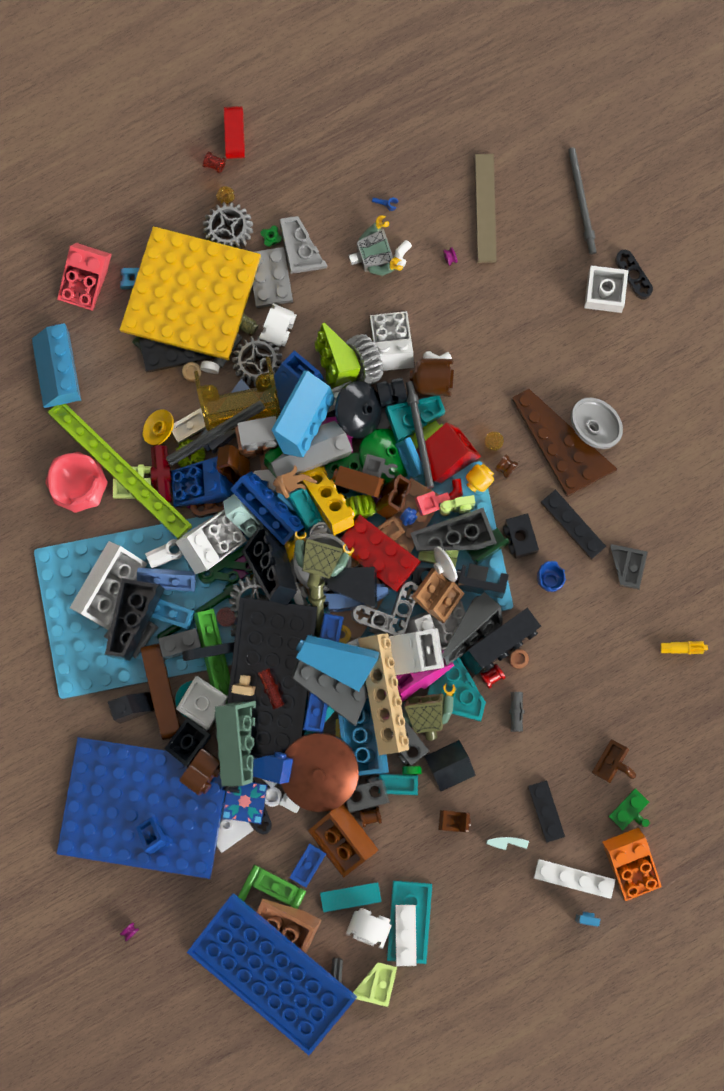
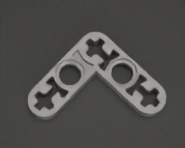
[351,582,418,636]

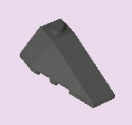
[410,508,496,551]
[442,592,503,666]

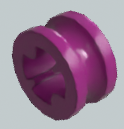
[443,247,458,266]
[120,922,139,941]

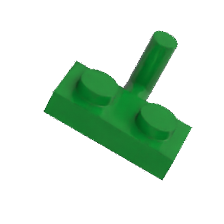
[608,788,650,831]

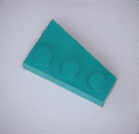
[385,396,446,443]

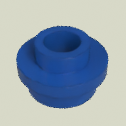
[400,507,417,526]

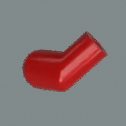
[449,479,463,500]

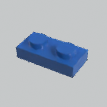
[289,844,326,888]

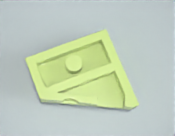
[353,962,397,1007]

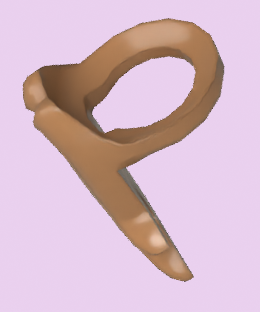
[273,465,317,498]

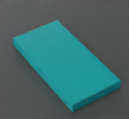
[387,881,432,964]

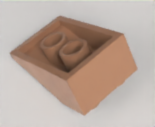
[257,899,321,953]

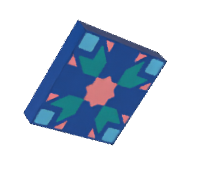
[222,783,267,824]

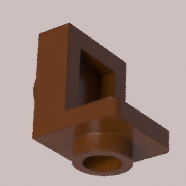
[438,810,471,833]

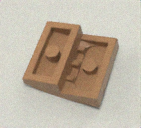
[412,568,465,623]

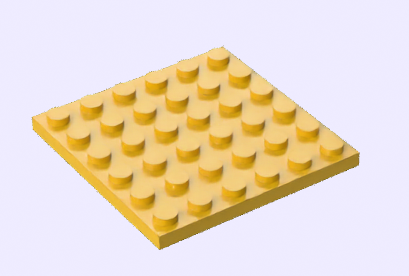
[120,226,261,360]

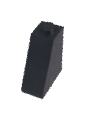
[324,567,377,608]
[108,692,155,724]

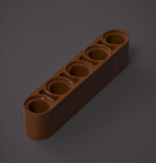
[141,643,180,740]

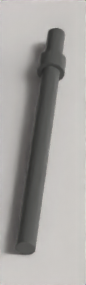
[568,148,597,255]
[406,381,434,489]

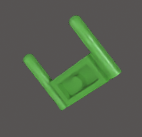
[238,864,307,909]

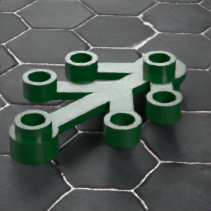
[198,537,253,584]

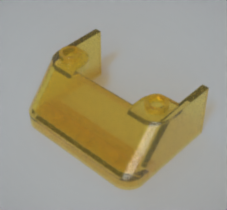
[194,356,281,431]

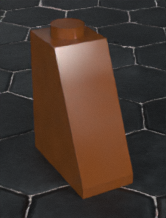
[332,466,385,498]

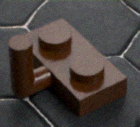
[592,739,636,783]

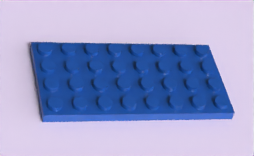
[187,893,357,1055]

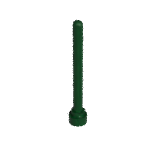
[157,583,236,639]

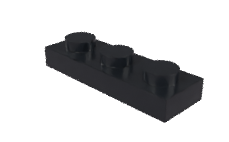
[528,780,565,843]

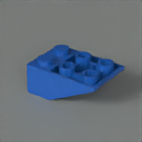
[260,350,325,415]
[171,456,234,507]

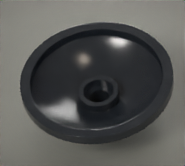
[335,381,382,439]

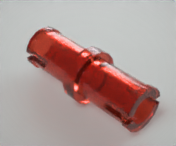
[258,668,285,709]

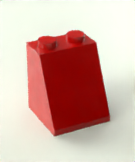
[416,422,481,483]

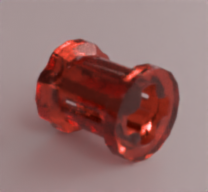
[203,151,226,174]

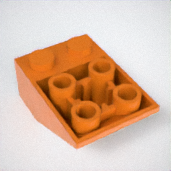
[602,827,662,902]

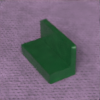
[466,528,509,565]

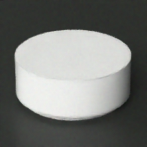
[200,361,220,374]
[265,787,282,807]

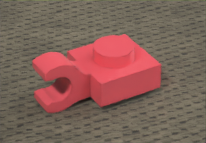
[414,491,450,516]

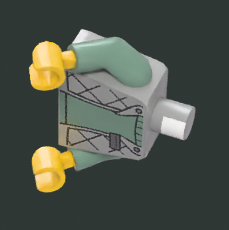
[348,215,403,276]

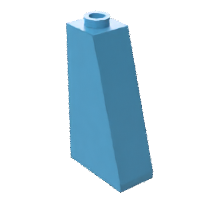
[295,635,379,692]

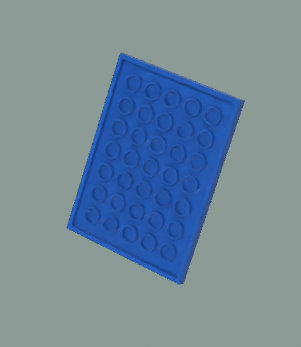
[57,737,225,879]

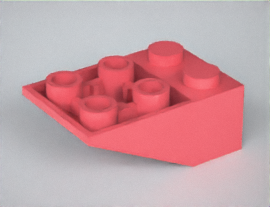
[57,243,112,311]

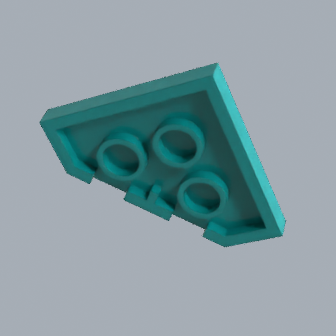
[428,657,486,722]

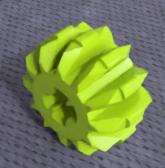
[345,495,376,519]

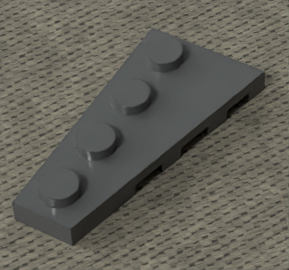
[291,659,368,726]

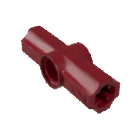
[151,445,172,503]

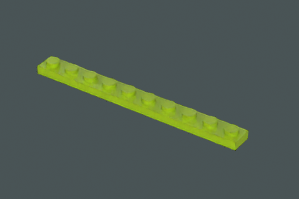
[48,404,192,539]

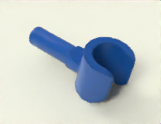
[372,197,398,211]

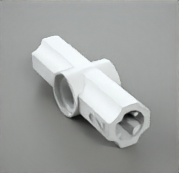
[145,539,183,569]

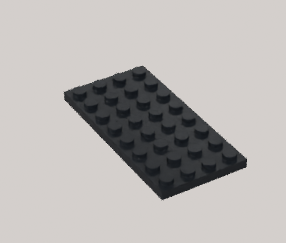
[227,597,318,758]

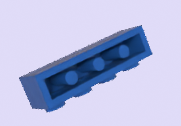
[230,472,305,545]

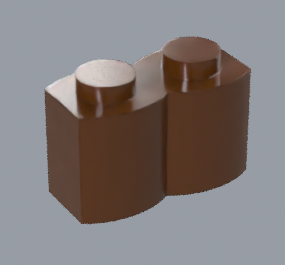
[217,445,250,485]
[376,474,411,519]
[179,749,220,795]

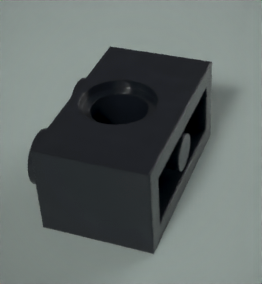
[503,513,539,559]

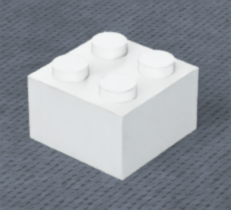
[584,266,628,313]

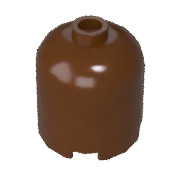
[410,358,454,397]

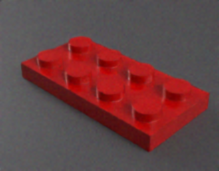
[341,515,421,592]

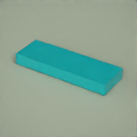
[320,882,382,912]

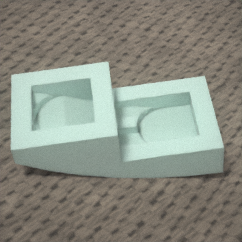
[486,837,529,850]

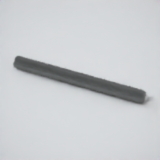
[166,401,265,465]

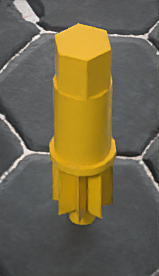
[660,641,708,654]

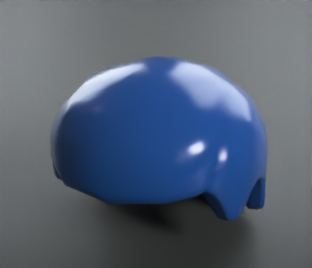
[537,561,566,592]

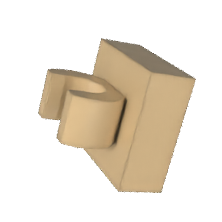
[231,675,255,696]

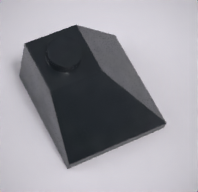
[164,717,212,768]

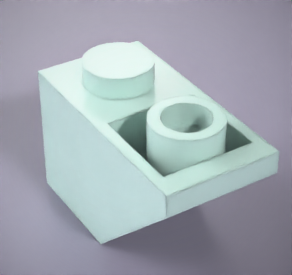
[223,494,262,538]

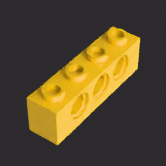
[297,466,355,535]

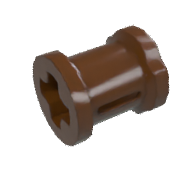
[359,806,382,827]

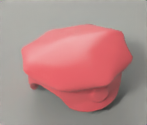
[45,452,108,513]

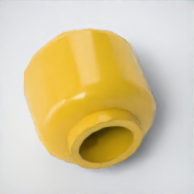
[466,464,494,492]

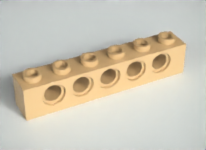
[358,633,409,755]

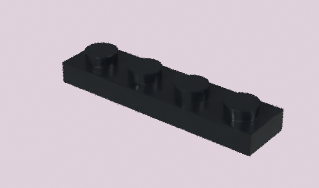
[541,489,606,560]

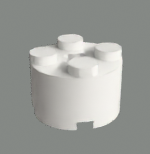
[259,304,297,347]
[346,908,391,949]

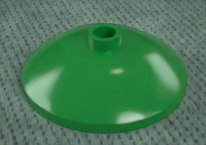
[359,429,408,484]

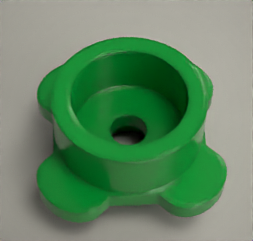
[261,226,282,247]

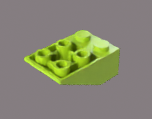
[315,323,361,389]

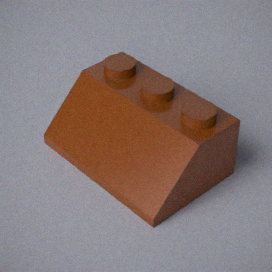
[308,804,379,878]

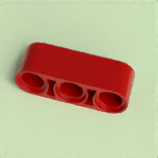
[224,106,245,159]

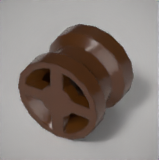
[495,454,518,478]

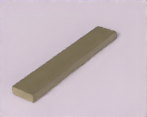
[475,154,497,263]

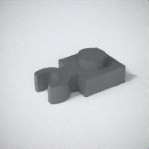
[362,454,398,478]

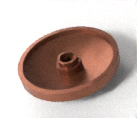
[281,732,359,812]

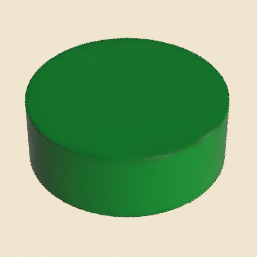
[402,766,422,775]

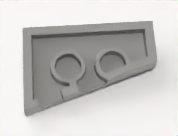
[279,216,327,274]

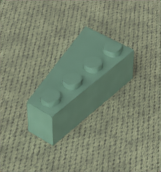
[214,701,256,786]

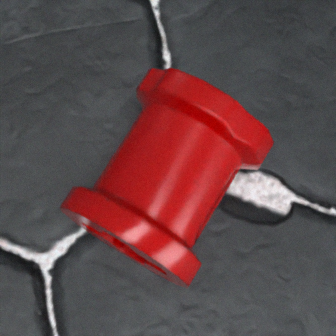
[480,664,506,689]

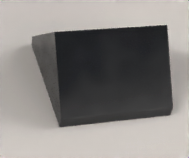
[424,740,476,792]

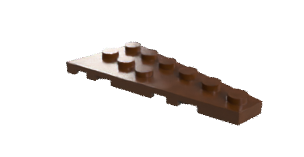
[512,389,617,497]

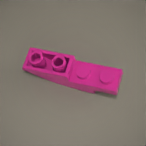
[384,650,454,702]

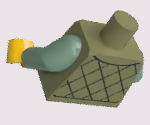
[294,531,354,588]
[401,684,456,741]

